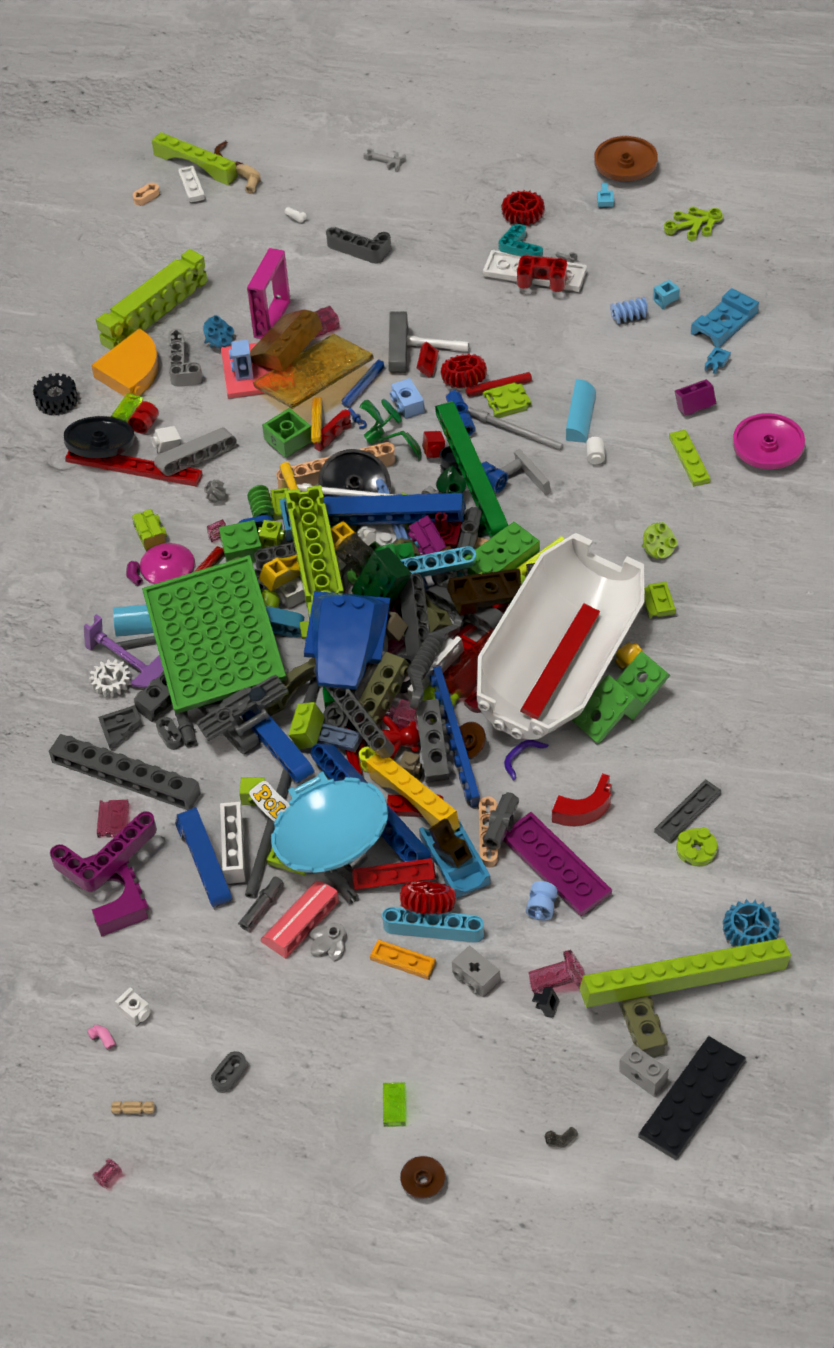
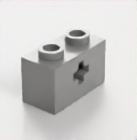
[452,945,500,997]
[619,1044,669,1097]

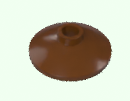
[453,722,486,760]
[400,1156,445,1199]

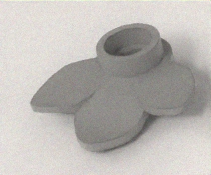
[309,923,345,961]

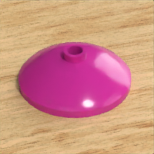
[140,543,195,585]

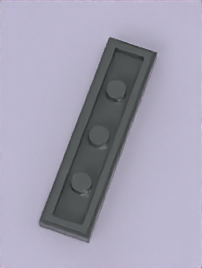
[654,779,721,844]

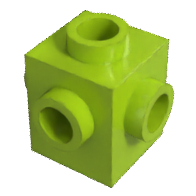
[258,520,285,548]

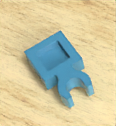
[705,347,731,374]

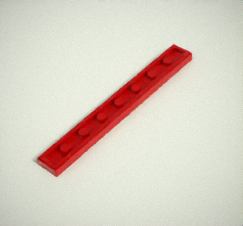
[65,451,203,487]
[520,603,600,720]

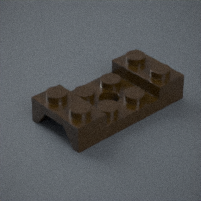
[447,569,522,615]

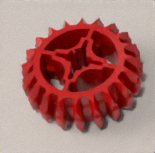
[501,190,545,226]
[441,353,487,389]
[400,881,456,915]

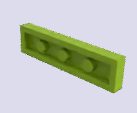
[669,429,710,487]

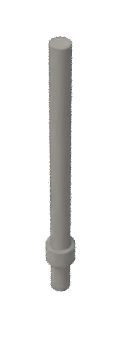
[468,407,563,450]

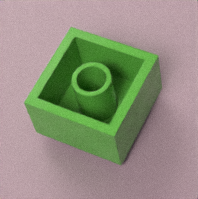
[262,408,312,458]
[219,520,262,563]

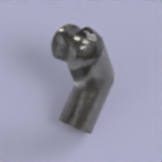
[544,1127,578,1148]

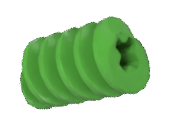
[247,485,275,519]

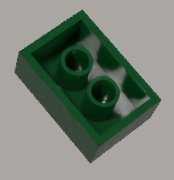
[351,547,412,611]

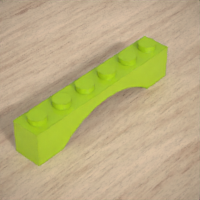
[151,132,237,185]

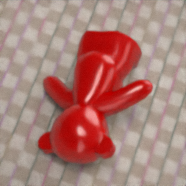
[369,716,420,760]

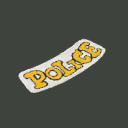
[249,781,290,822]

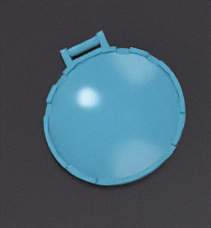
[271,771,388,873]

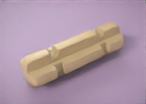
[111,1101,155,1114]

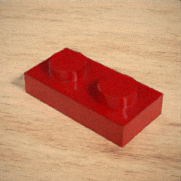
[416,341,439,378]

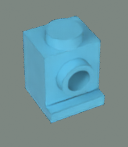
[653,280,680,309]

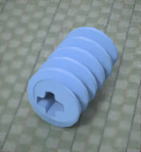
[610,297,648,324]

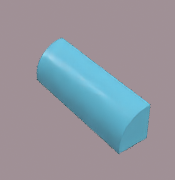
[566,379,596,443]
[113,605,154,637]

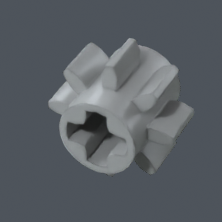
[204,479,226,502]

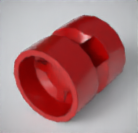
[128,401,159,434]

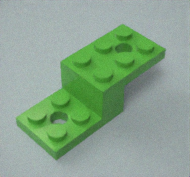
[572,651,671,744]

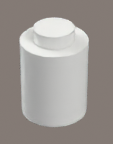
[586,437,605,464]

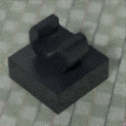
[532,987,559,1017]

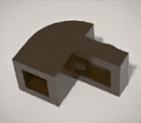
[428,818,473,868]

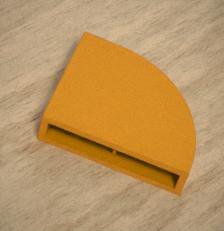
[91,328,159,401]

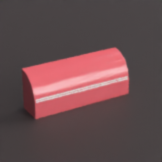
[260,881,339,959]

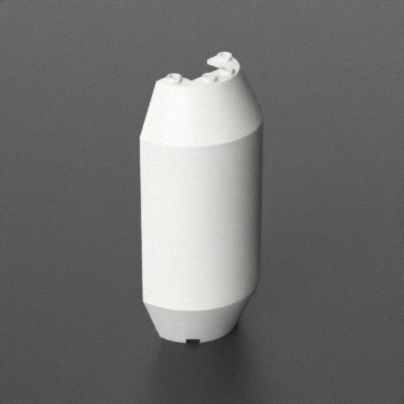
[477,533,644,740]

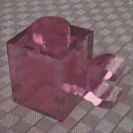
[385,699,417,730]

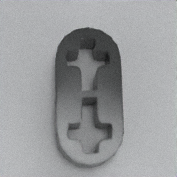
[156,717,183,750]

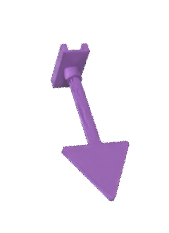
[84,614,168,688]

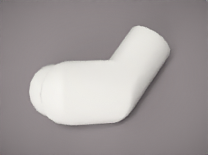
[285,207,307,223]

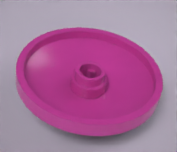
[733,413,805,469]

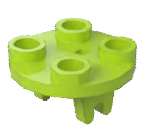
[641,522,677,559]

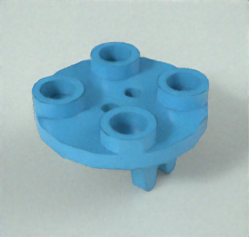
[203,315,234,348]

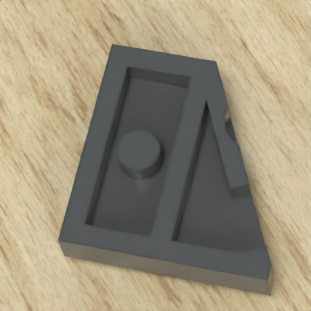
[98,705,142,749]

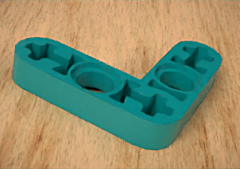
[498,224,543,257]

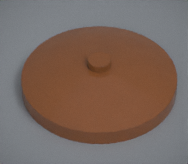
[594,136,658,181]

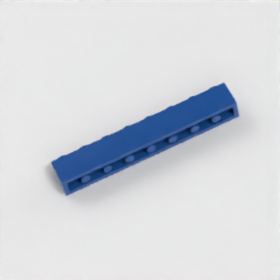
[324,493,465,525]

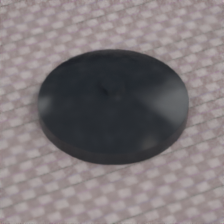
[63,416,134,458]
[318,449,391,497]

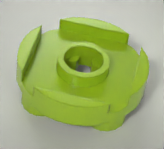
[676,827,718,867]

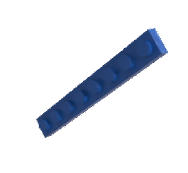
[430,666,480,808]

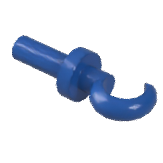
[348,408,367,429]

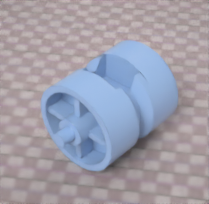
[526,881,558,921]

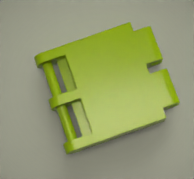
[483,383,532,418]

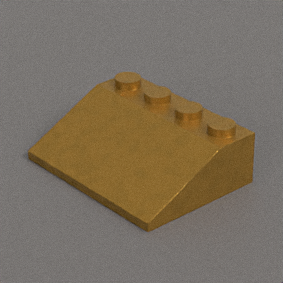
[250,309,323,372]

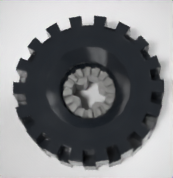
[33,373,78,415]

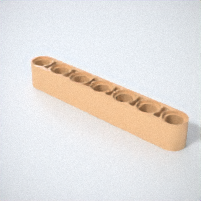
[276,442,395,489]

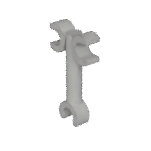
[364,148,406,172]

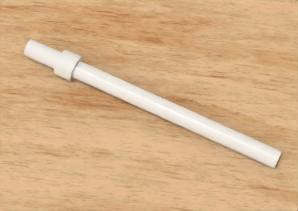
[288,483,394,496]

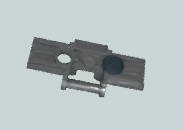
[196,674,289,741]

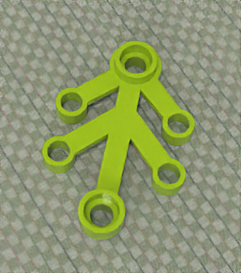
[664,207,723,241]

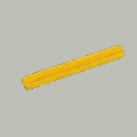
[311,397,322,443]

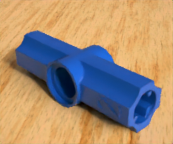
[446,390,476,436]

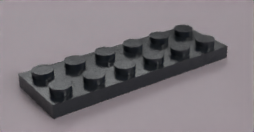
[638,1036,746,1160]

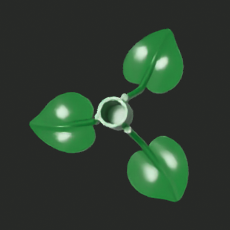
[359,399,422,461]

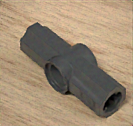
[457,507,482,558]
[483,792,519,850]

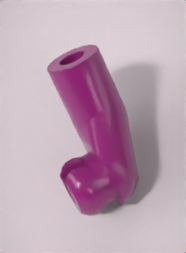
[126,561,143,586]

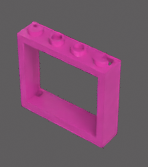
[247,248,291,339]

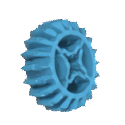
[722,899,780,947]

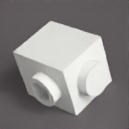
[152,426,181,454]

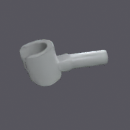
[556,252,578,263]

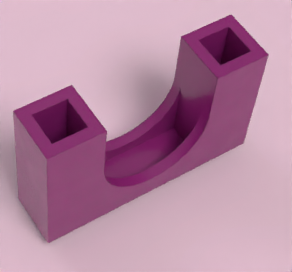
[81,851,149,937]

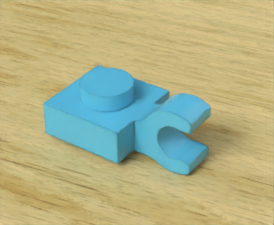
[597,183,614,207]

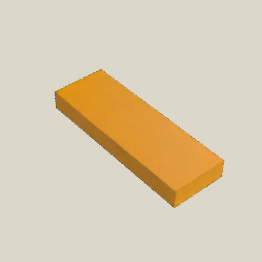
[370,939,436,980]

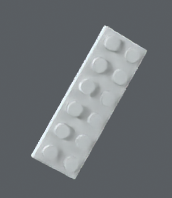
[483,250,587,292]

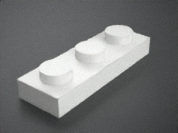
[178,166,205,203]

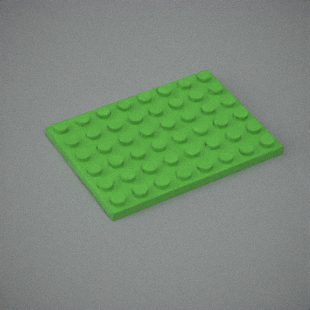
[142,555,287,714]

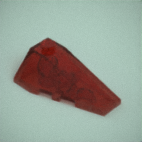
[443,628,495,698]

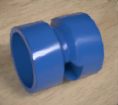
[482,461,508,493]

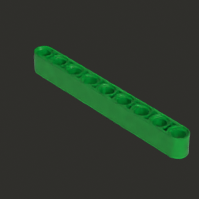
[435,401,508,538]

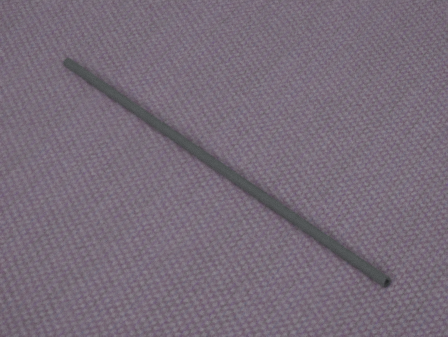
[245,525,362,898]

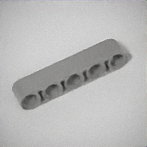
[154,428,237,476]

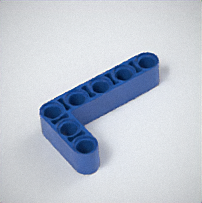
[175,807,232,907]

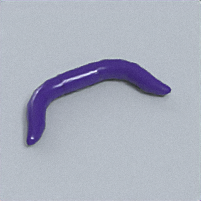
[504,740,549,780]

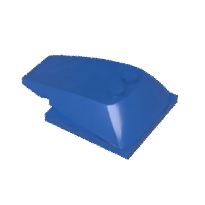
[304,591,390,690]

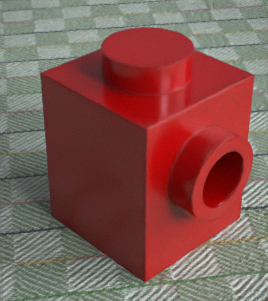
[422,431,445,458]

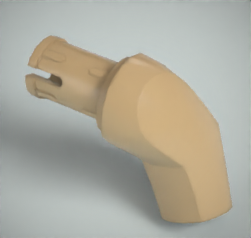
[236,164,261,194]

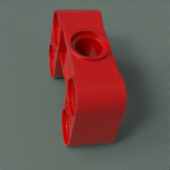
[517,255,567,292]

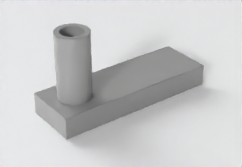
[501,448,551,495]

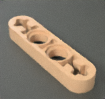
[479,796,498,867]

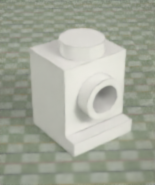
[115,987,151,1026]

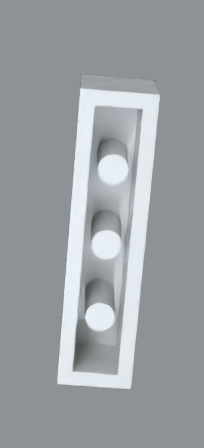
[220,802,246,884]

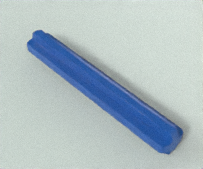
[341,360,385,407]

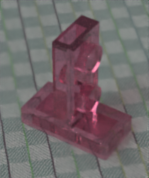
[528,950,585,993]

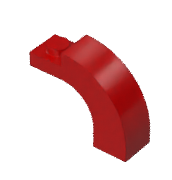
[552,773,612,826]

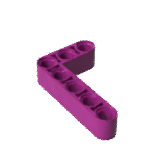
[50,811,157,892]

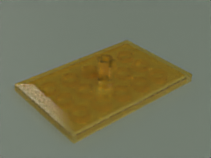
[253,333,374,409]

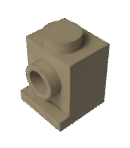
[399,751,424,781]

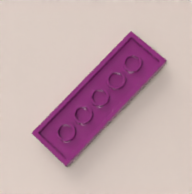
[503,812,612,916]

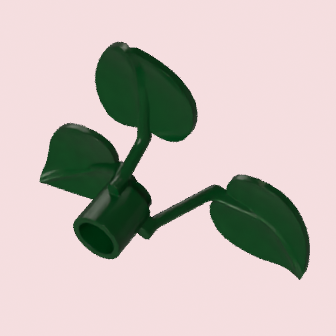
[411,466,489,537]

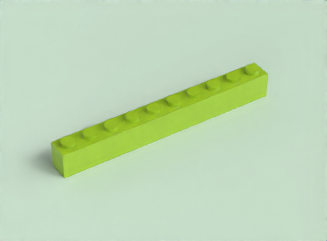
[579,938,791,1008]

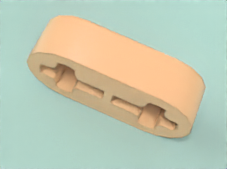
[133,183,160,206]

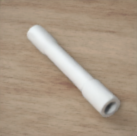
[407,335,469,352]

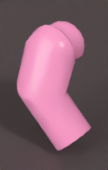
[87,1024,116,1049]

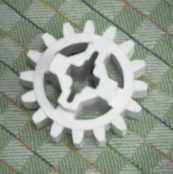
[89,659,132,697]

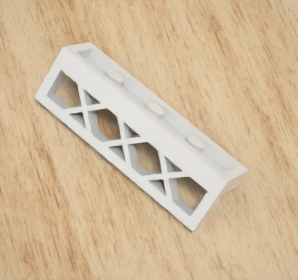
[400,636,464,701]

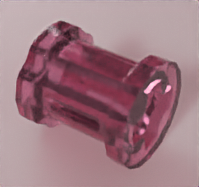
[92,1158,122,1188]

